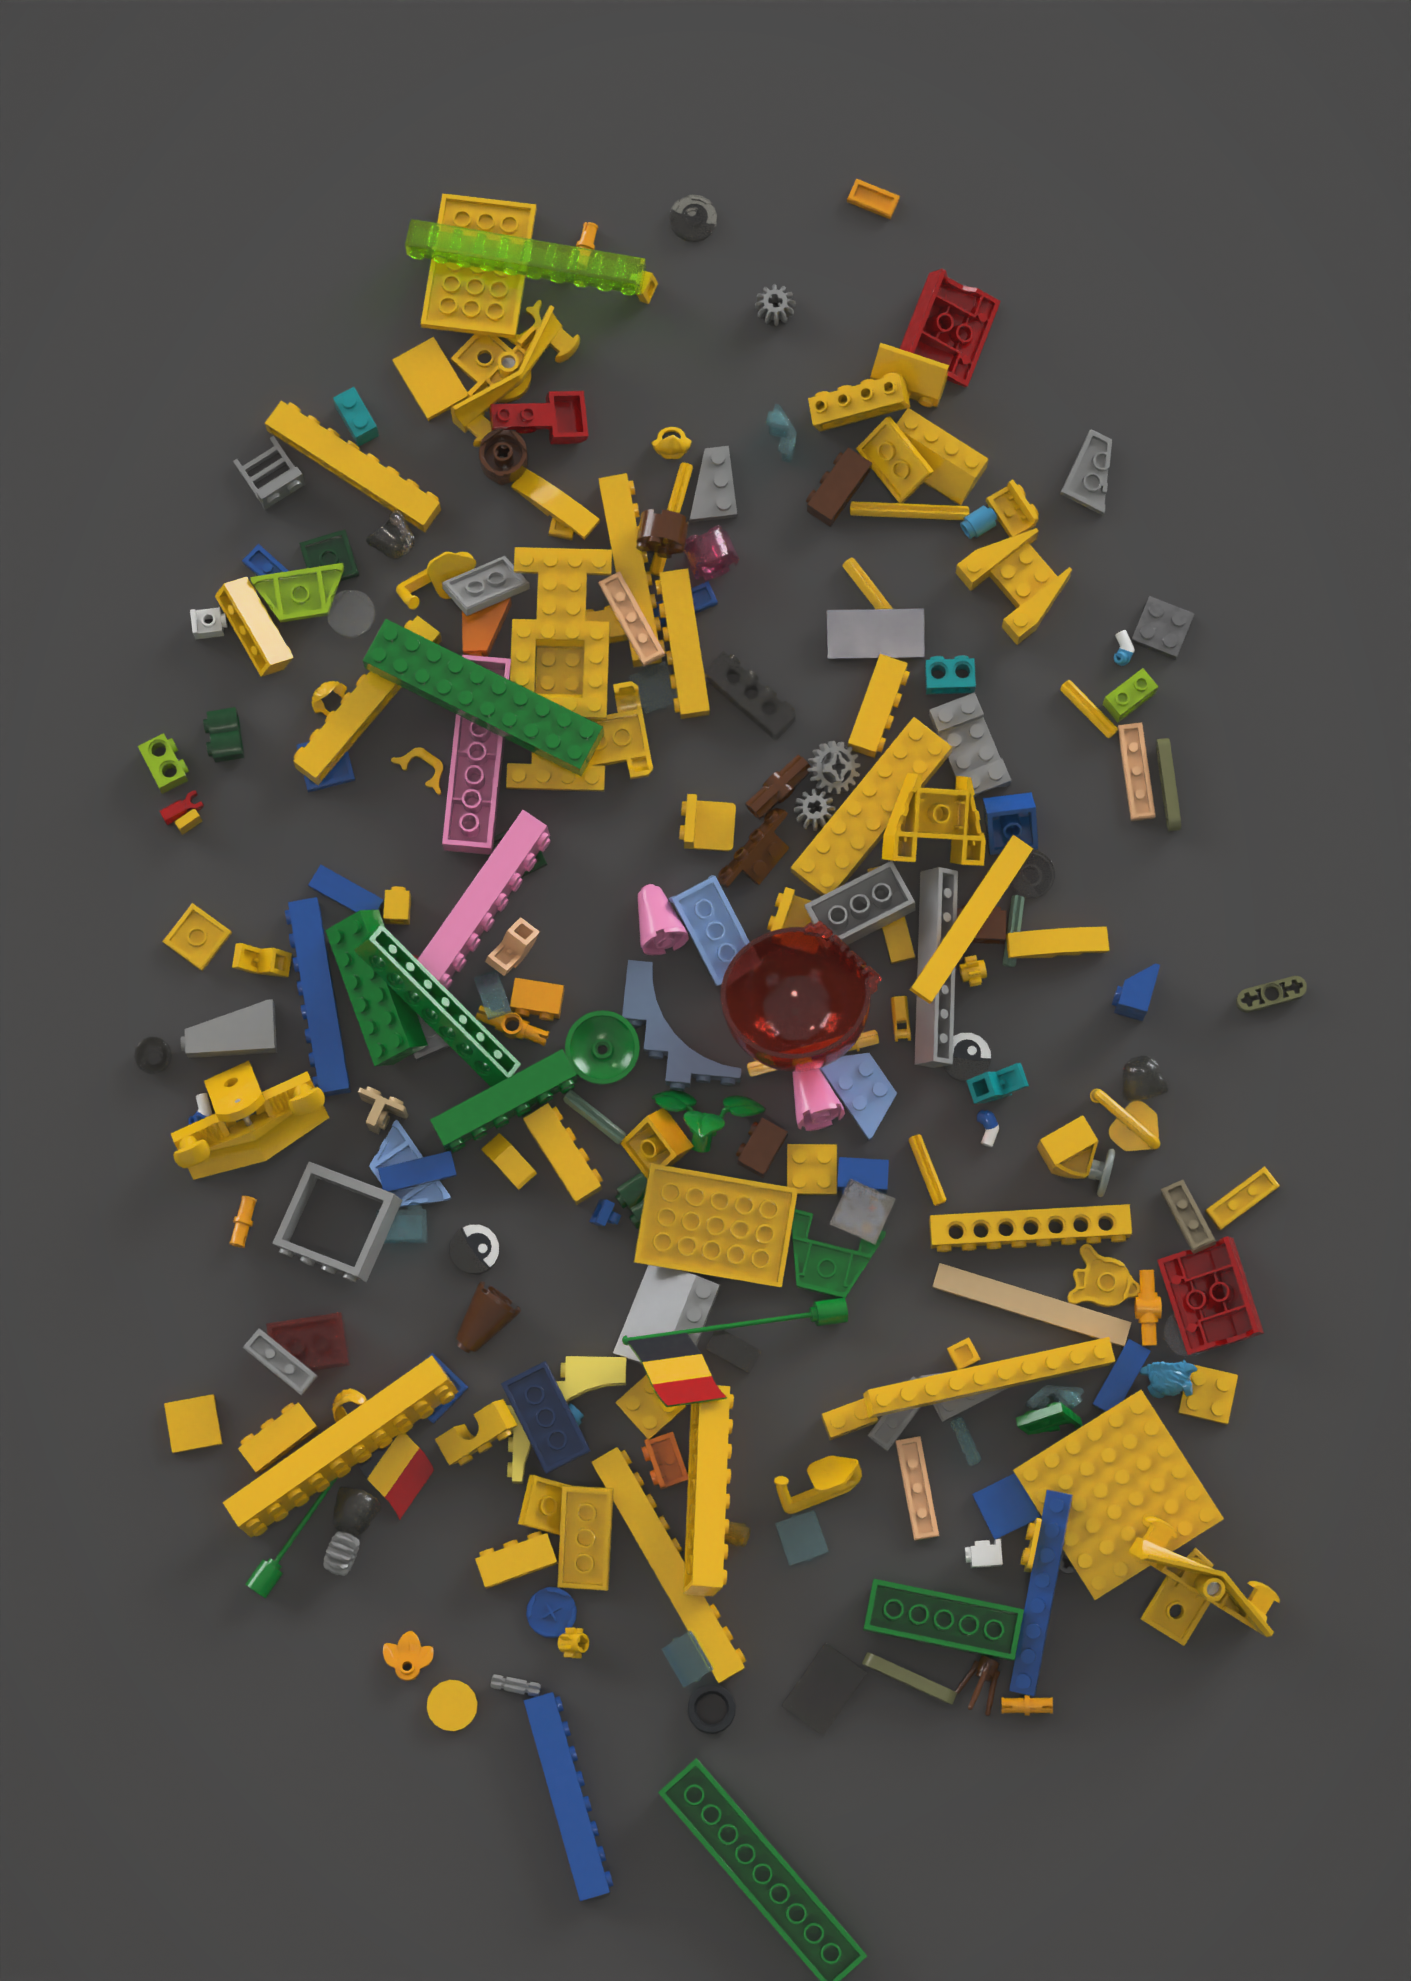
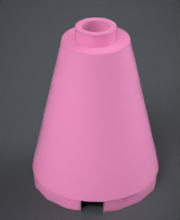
[638,884,689,956]
[792,1059,845,1131]

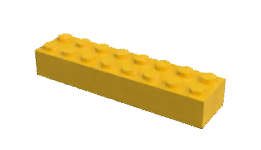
[791,717,952,896]
[683,1385,734,1596]

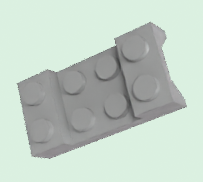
[929,692,1011,797]

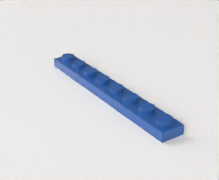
[1009,1490,1073,1696]

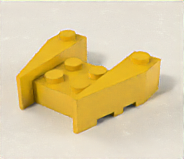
[955,528,1072,645]
[882,773,986,866]

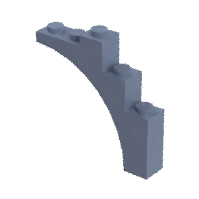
[622,960,741,1090]

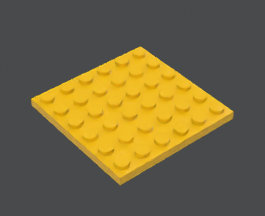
[1013,1389,1224,1600]

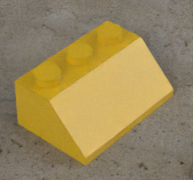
[870,343,949,407]

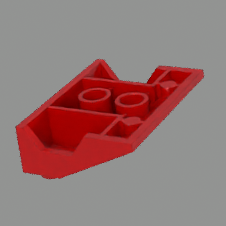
[900,269,1001,387]
[1157,1236,1264,1355]

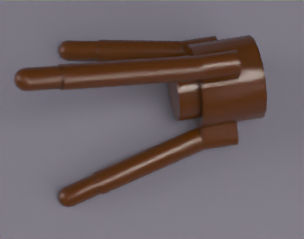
[955,1655,1000,1716]

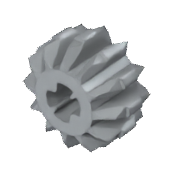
[755,284,796,326]
[794,789,835,831]
[323,1531,360,1576]

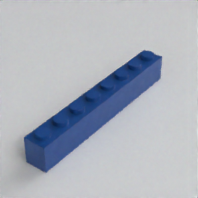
[285,897,351,1097]
[524,1692,614,1901]

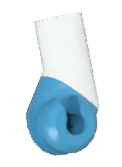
[1113,630,1135,666]

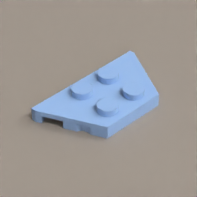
[815,1053,897,1140]
[369,1120,451,1208]

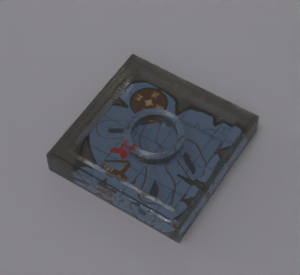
[830,1178,896,1244]

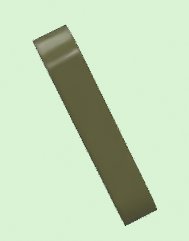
[1236,976,1307,1013]

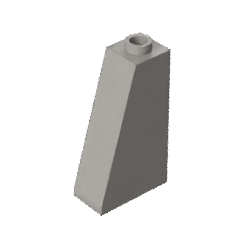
[181,999,277,1058]

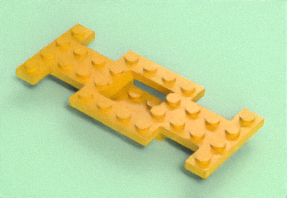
[506,547,612,791]

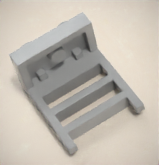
[233,436,305,510]

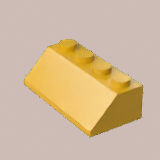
[897,408,988,506]

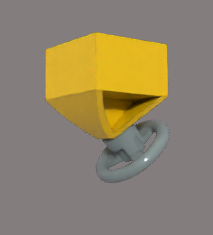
[1037,1115,1115,1197]

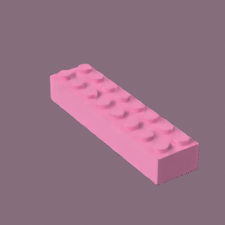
[442,655,511,855]
[418,810,551,990]

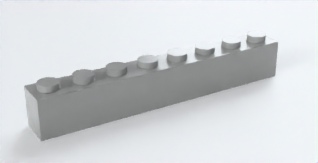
[915,867,958,1068]

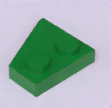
[1016,1402,1083,1435]

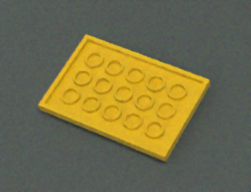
[420,193,537,339]
[634,1163,798,1288]

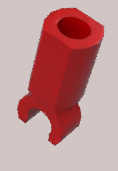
[159,790,204,826]

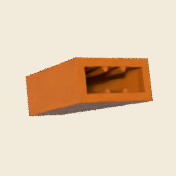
[462,597,512,657]

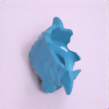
[1140,1360,1197,1398]

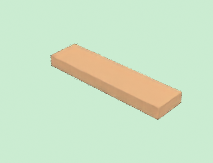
[598,571,665,667]
[1117,722,1156,821]
[895,1436,939,1541]

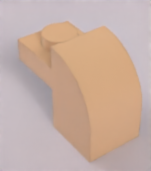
[485,917,540,976]

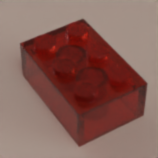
[266,1312,350,1377]

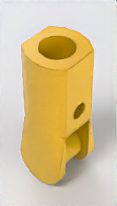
[891,996,911,1042]

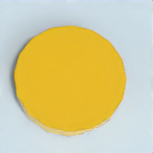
[427,1680,478,1731]

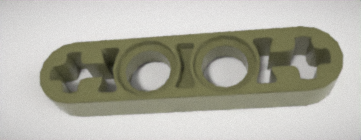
[1156,738,1181,831]
[862,1652,958,1705]

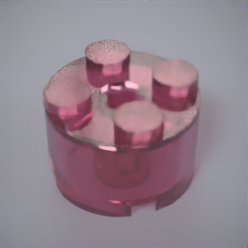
[683,526,739,580]

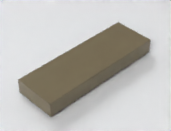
[1161,1180,1216,1254]

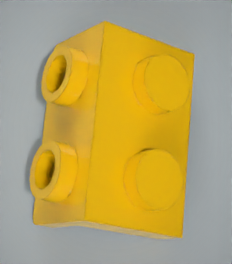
[986,480,1039,538]

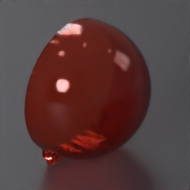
[721,921,882,1072]

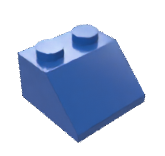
[983,792,1038,855]
[1112,963,1160,1021]

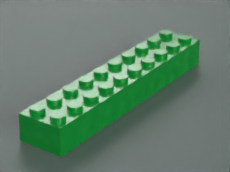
[362,619,604,776]
[658,1758,867,1981]

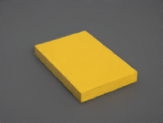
[392,337,468,421]
[856,417,934,503]

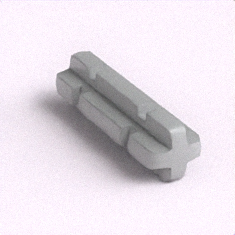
[490,1674,541,1697]

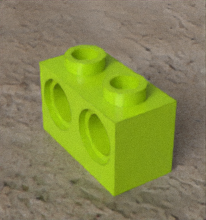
[1102,668,1158,723]
[138,733,189,794]

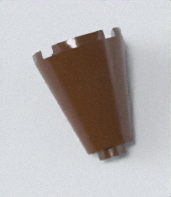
[456,1281,521,1353]

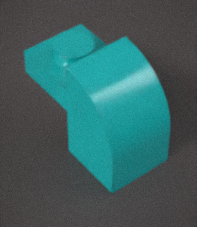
[966,1063,1029,1104]

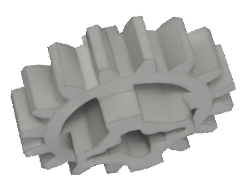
[807,741,861,794]

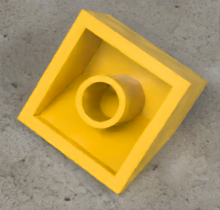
[620,1108,694,1179]

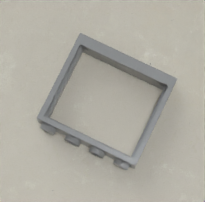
[272,1162,402,1282]

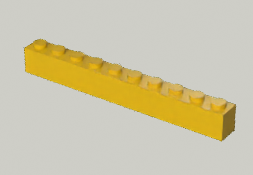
[863,1337,1115,1418]
[591,1447,747,1684]

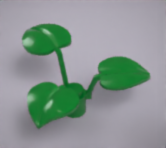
[652,1090,766,1153]

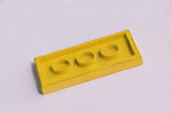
[557,1485,614,1591]

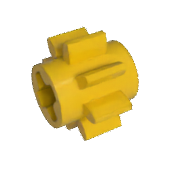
[959,955,987,987]
[558,1628,589,1658]

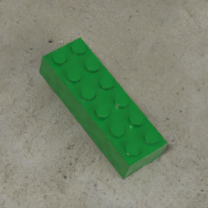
[325,909,428,1067]
[430,1049,577,1153]
[863,1579,1024,1661]

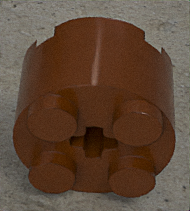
[479,429,528,485]
[636,509,689,558]

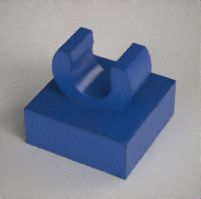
[589,1199,622,1226]

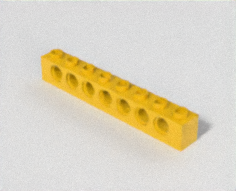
[929,1204,1132,1252]

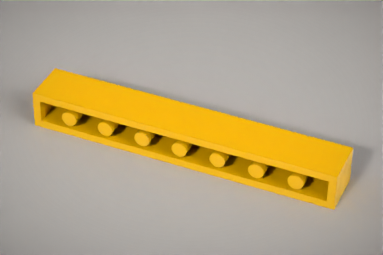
[265,400,441,532]
[598,473,666,667]
[293,615,442,785]

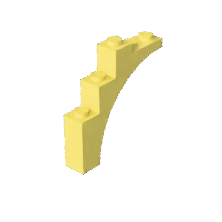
[507,1356,627,1484]

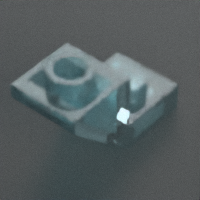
[766,404,797,463]
[474,970,512,1020]
[1025,1385,1085,1410]

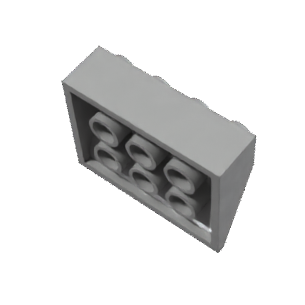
[613,1265,720,1365]

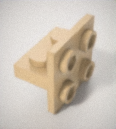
[358,1087,408,1135]

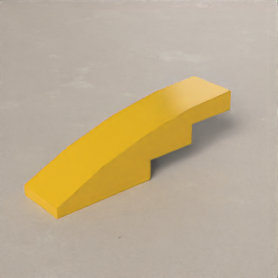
[511,469,600,540]
[1006,927,1110,958]

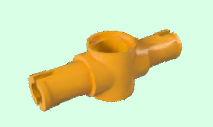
[475,1005,550,1046]
[1134,1270,1162,1346]

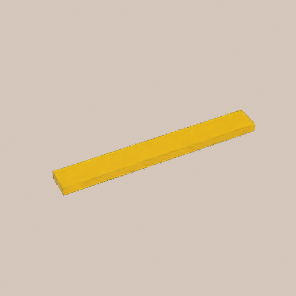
[909,835,1033,1004]

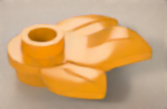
[383,1631,434,1681]

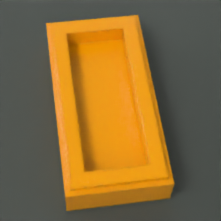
[847,179,900,220]

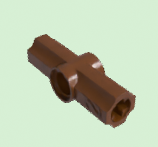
[745,755,811,820]

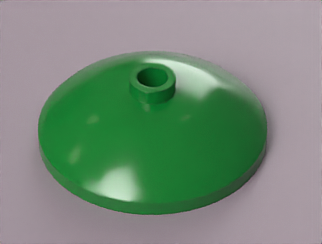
[565,1010,640,1085]

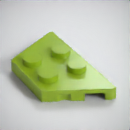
[250,563,344,623]

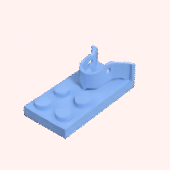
[669,875,760,986]

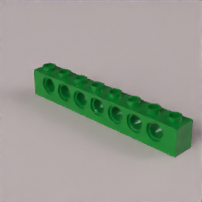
[354,924,521,1087]

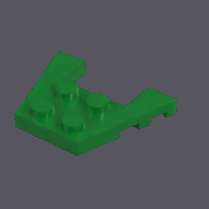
[792,1209,886,1298]

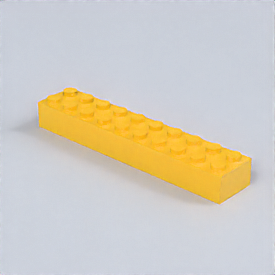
[222,1356,459,1538]

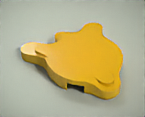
[1067,1244,1140,1308]

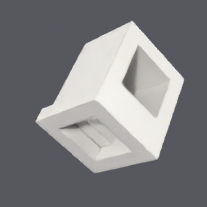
[190,607,228,640]
[965,1539,1003,1568]

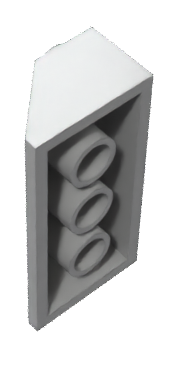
[804,861,916,955]

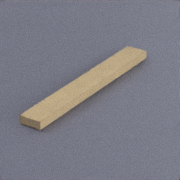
[932,1263,1132,1347]

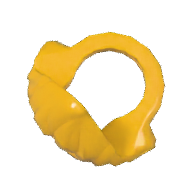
[651,427,692,459]
[311,681,347,716]
[332,1388,367,1422]

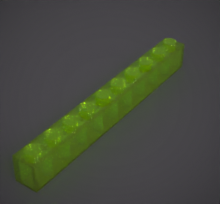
[405,219,646,295]

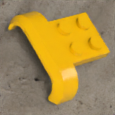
[588,681,653,780]

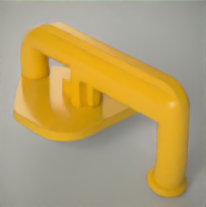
[396,552,476,610]
[1090,1089,1161,1151]
[774,1456,862,1514]

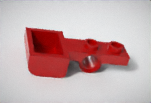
[489,391,588,444]

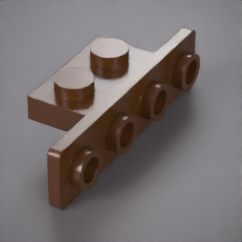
[717,808,789,888]

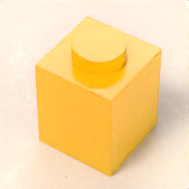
[383,886,411,925]

